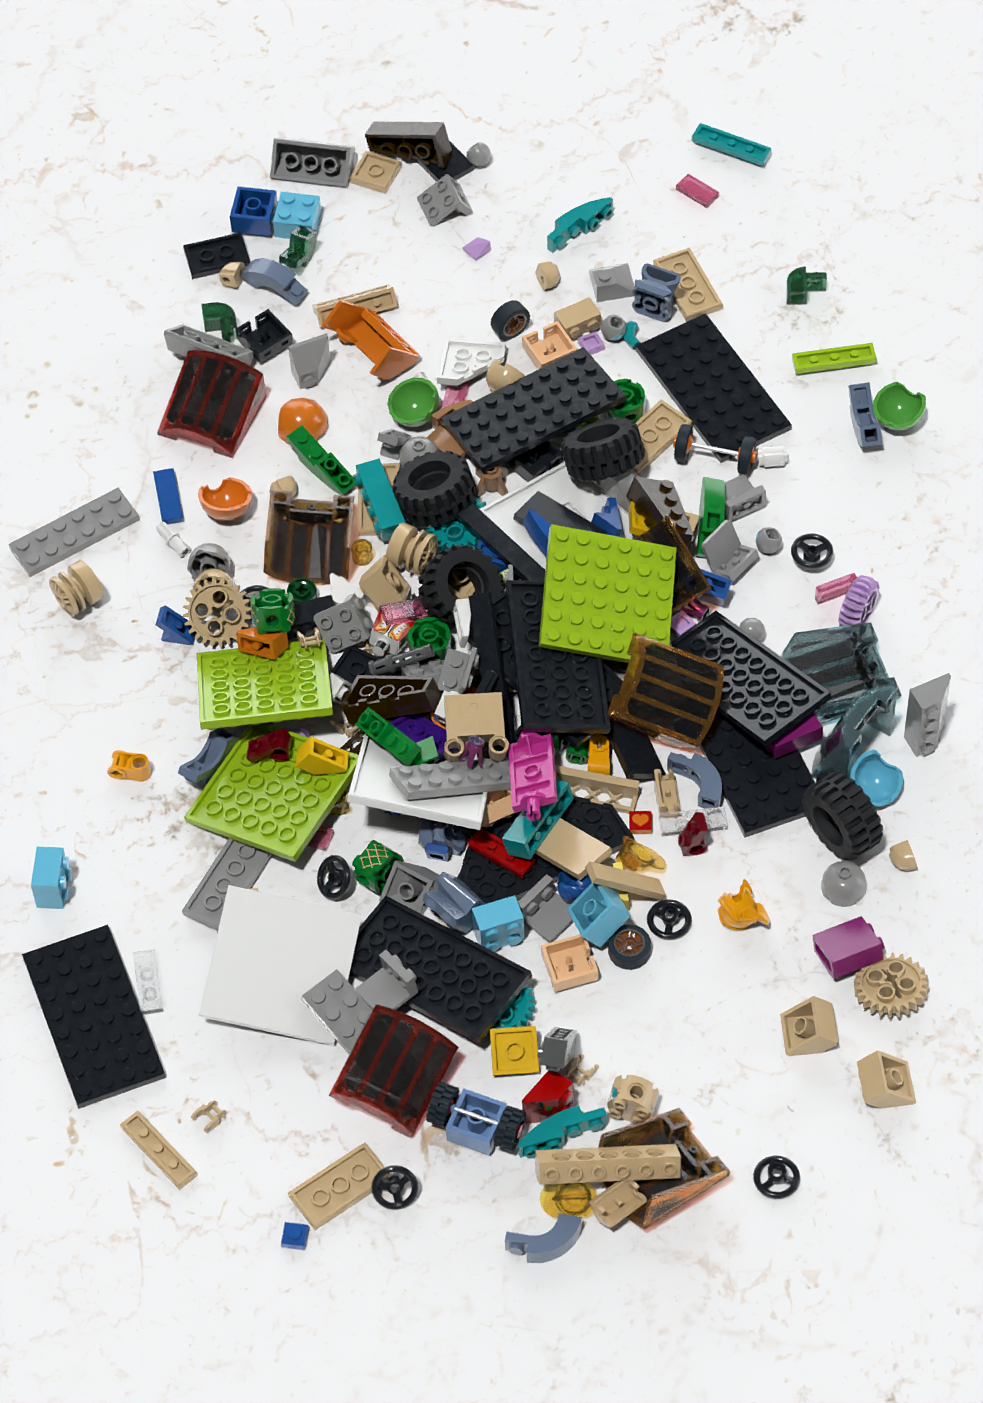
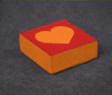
[629,811,652,834]

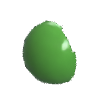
[387,378,439,427]
[873,382,926,431]

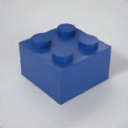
[230,186,278,236]

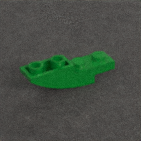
[285,425,356,496]
[696,477,725,557]
[355,707,421,766]

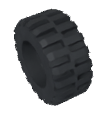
[561,418,645,482]
[392,450,477,527]
[418,545,505,630]
[802,772,883,860]

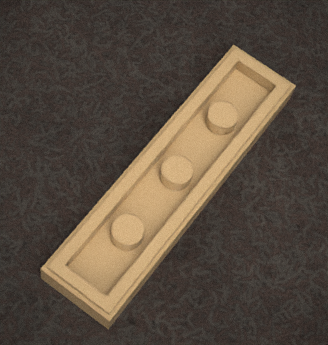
[585,861,666,900]
[120,1110,198,1190]

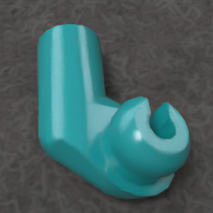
[623,321,641,350]

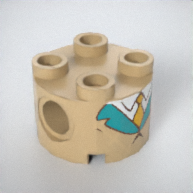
[607,1075,659,1127]

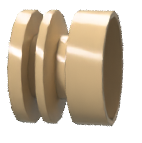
[386,523,438,577]
[49,560,104,617]

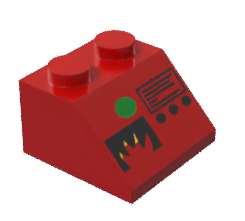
[522,1070,574,1124]

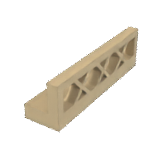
[312,284,398,328]
[555,765,639,814]

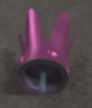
[679,593,710,621]
[459,734,484,768]

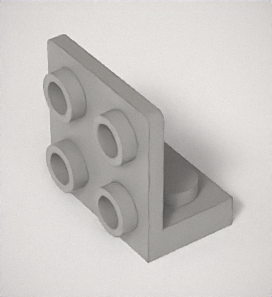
[417,174,473,226]
[724,474,766,521]
[437,647,479,694]
[518,874,573,942]

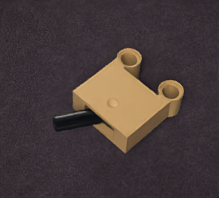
[444,670,509,762]

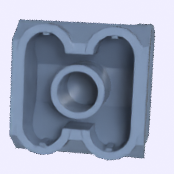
[632,263,681,322]
[418,818,468,855]
[422,872,485,933]

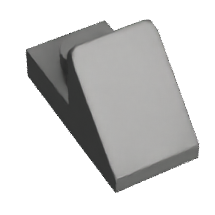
[377,429,411,460]

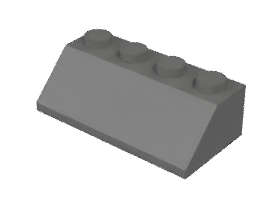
[270,137,355,187]
[164,324,254,379]
[904,673,951,757]

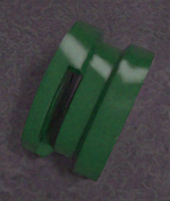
[287,578,317,603]

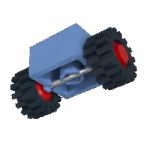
[426,1082,527,1155]

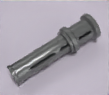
[368,643,435,676]

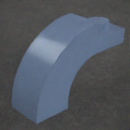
[240,258,308,307]
[848,382,883,447]
[178,727,239,785]
[667,752,722,813]
[505,1213,582,1263]

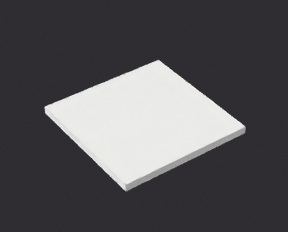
[480,462,653,570]
[347,733,490,830]
[199,885,362,1046]

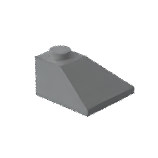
[589,263,634,302]
[288,333,331,389]
[599,469,640,512]
[379,860,440,915]

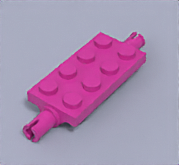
[509,726,558,821]

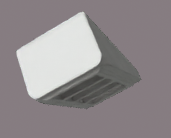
[453,599,471,648]

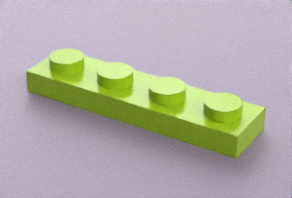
[792,342,877,374]

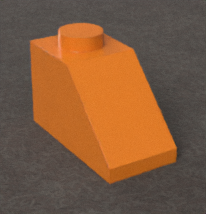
[236,627,289,660]

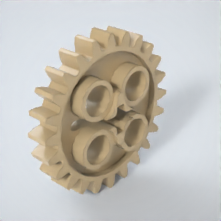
[183,577,252,647]
[854,953,929,1018]

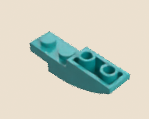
[547,197,613,253]
[518,1105,607,1158]

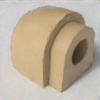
[535,261,560,290]
[219,262,246,288]
[269,476,297,504]
[889,840,918,871]

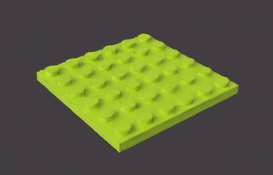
[539,524,676,669]
[196,639,333,730]
[184,723,359,862]

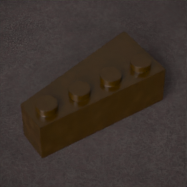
[365,121,453,169]
[626,477,693,555]

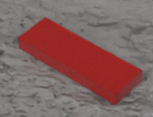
[467,828,536,879]

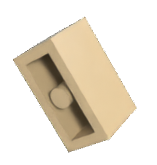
[554,297,601,339]

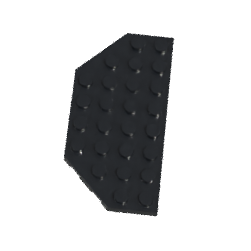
[457,795,634,904]

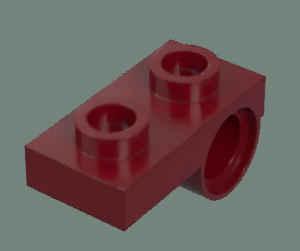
[246,728,292,763]
[678,812,708,856]

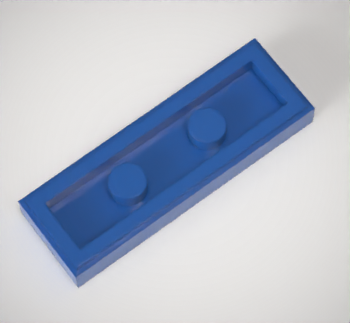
[153,468,183,524]

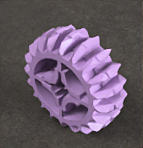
[838,575,880,633]

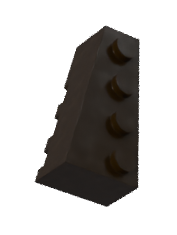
[340,675,441,724]

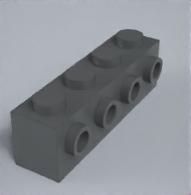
[537,1027,578,1071]

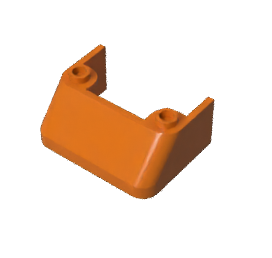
[321,300,420,380]

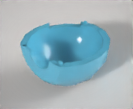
[848,750,903,807]

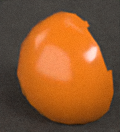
[278,398,328,444]
[198,477,252,521]

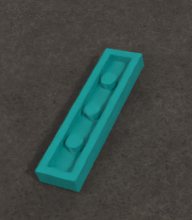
[692,123,772,166]

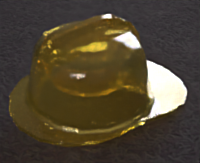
[616,836,666,872]
[539,1182,597,1218]

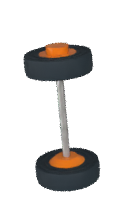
[673,424,757,475]

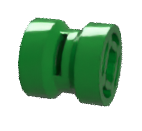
[566,739,590,764]

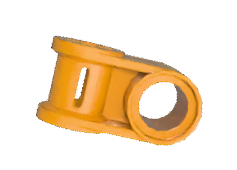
[588,734,610,775]
[107,750,152,782]

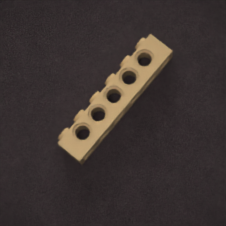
[535,1144,681,1185]

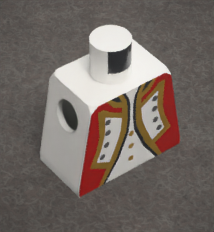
[369,605,415,656]

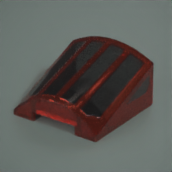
[157,350,266,458]
[328,1004,458,1138]

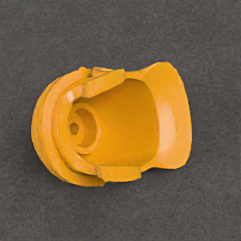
[718,879,770,930]

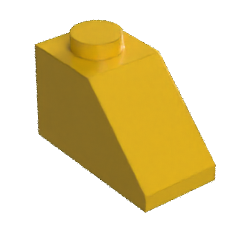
[296,736,349,775]

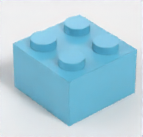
[273,192,321,242]
[31,846,72,909]
[567,883,631,947]
[472,895,525,951]

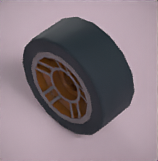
[490,300,530,340]
[608,924,651,970]

